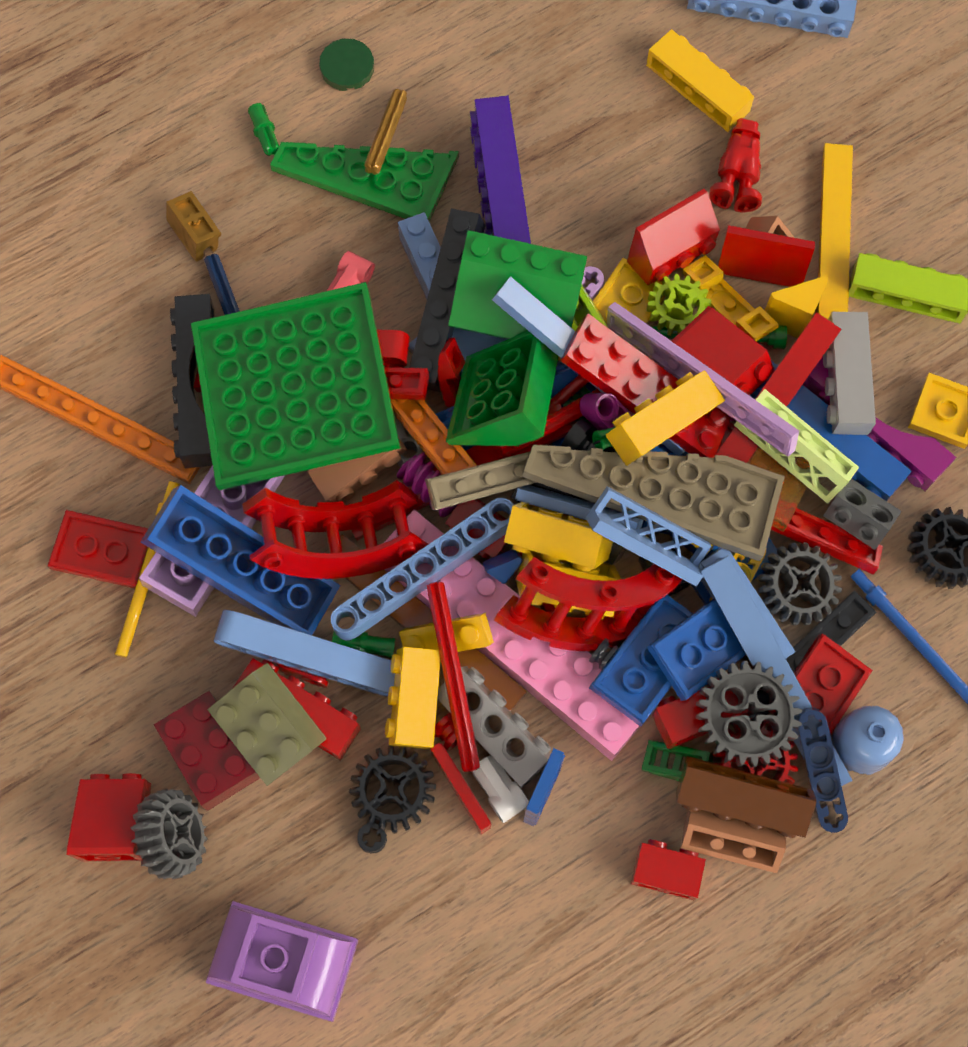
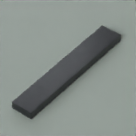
[732,590,877,725]

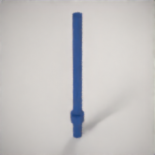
[850,569,968,704]

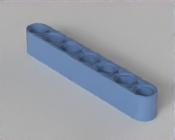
[331,498,514,640]
[213,610,395,697]

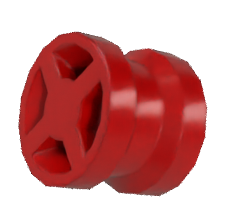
[434,712,457,751]

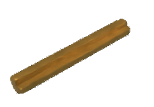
[365,88,407,175]

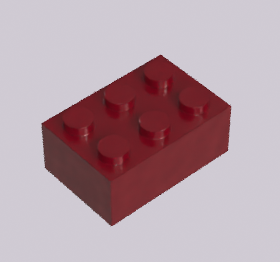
[153,691,260,811]

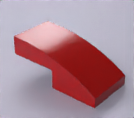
[438,337,466,407]

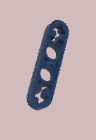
[797,707,848,833]

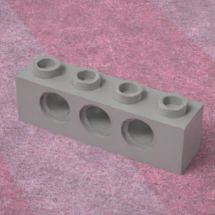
[437,666,551,787]

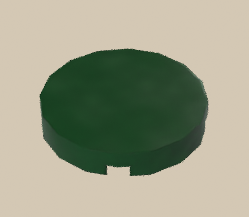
[319,38,374,91]

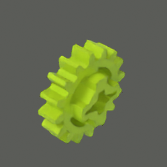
[647,274,711,335]

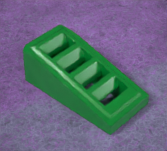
[641,740,713,781]

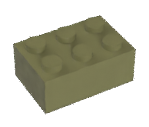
[207,663,327,786]

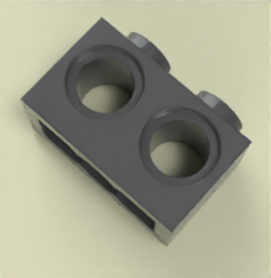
[823,479,901,550]

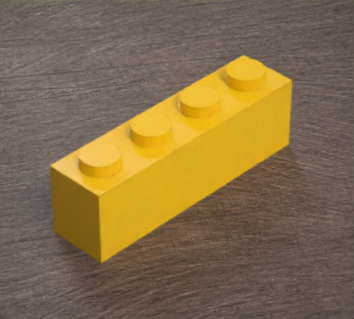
[646,29,754,132]
[606,370,725,466]

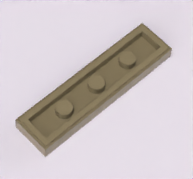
[425,451,537,510]

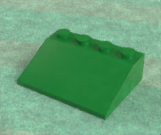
[448,230,587,339]
[446,331,559,446]

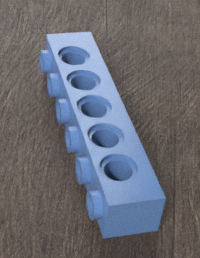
[687,0,857,38]

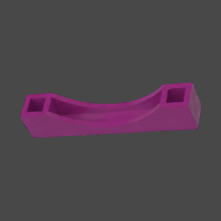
[803,357,957,491]

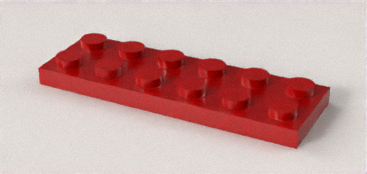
[560,314,731,458]

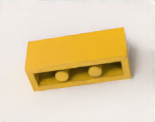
[385,647,440,749]

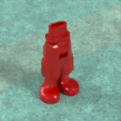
[709,118,762,213]

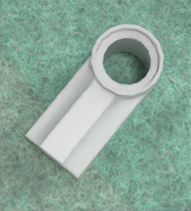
[472,755,529,823]

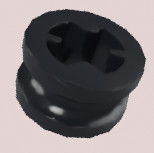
[589,638,619,670]
[357,823,387,854]

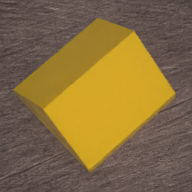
[765,275,829,338]

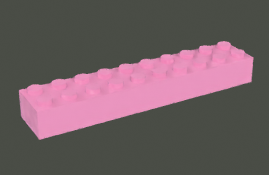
[384,510,651,761]

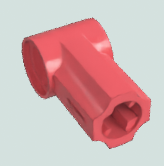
[327,251,375,291]

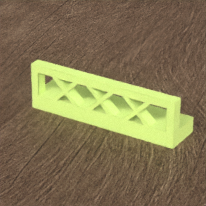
[734,389,859,504]

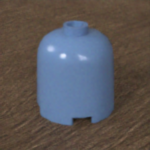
[832,706,904,775]

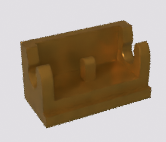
[166,191,221,262]

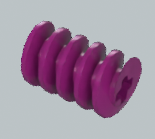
[396,452,458,518]

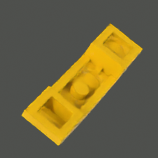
[683,255,779,341]

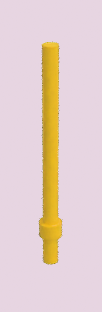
[115,481,180,658]

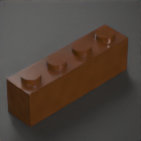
[676,756,817,838]

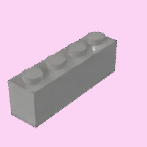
[823,312,876,435]

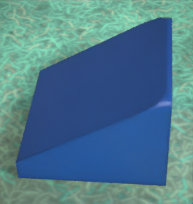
[482,549,523,584]

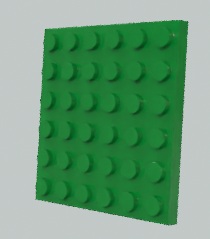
[191,282,401,490]

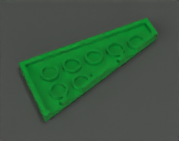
[270,142,459,222]

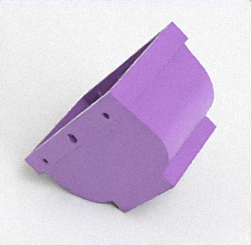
[206,901,358,1022]

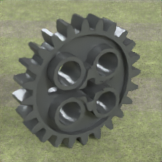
[695,661,802,768]

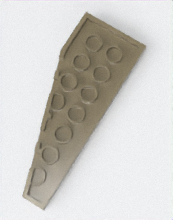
[522,445,785,561]

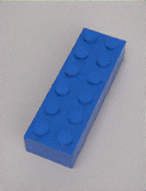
[141,485,341,635]

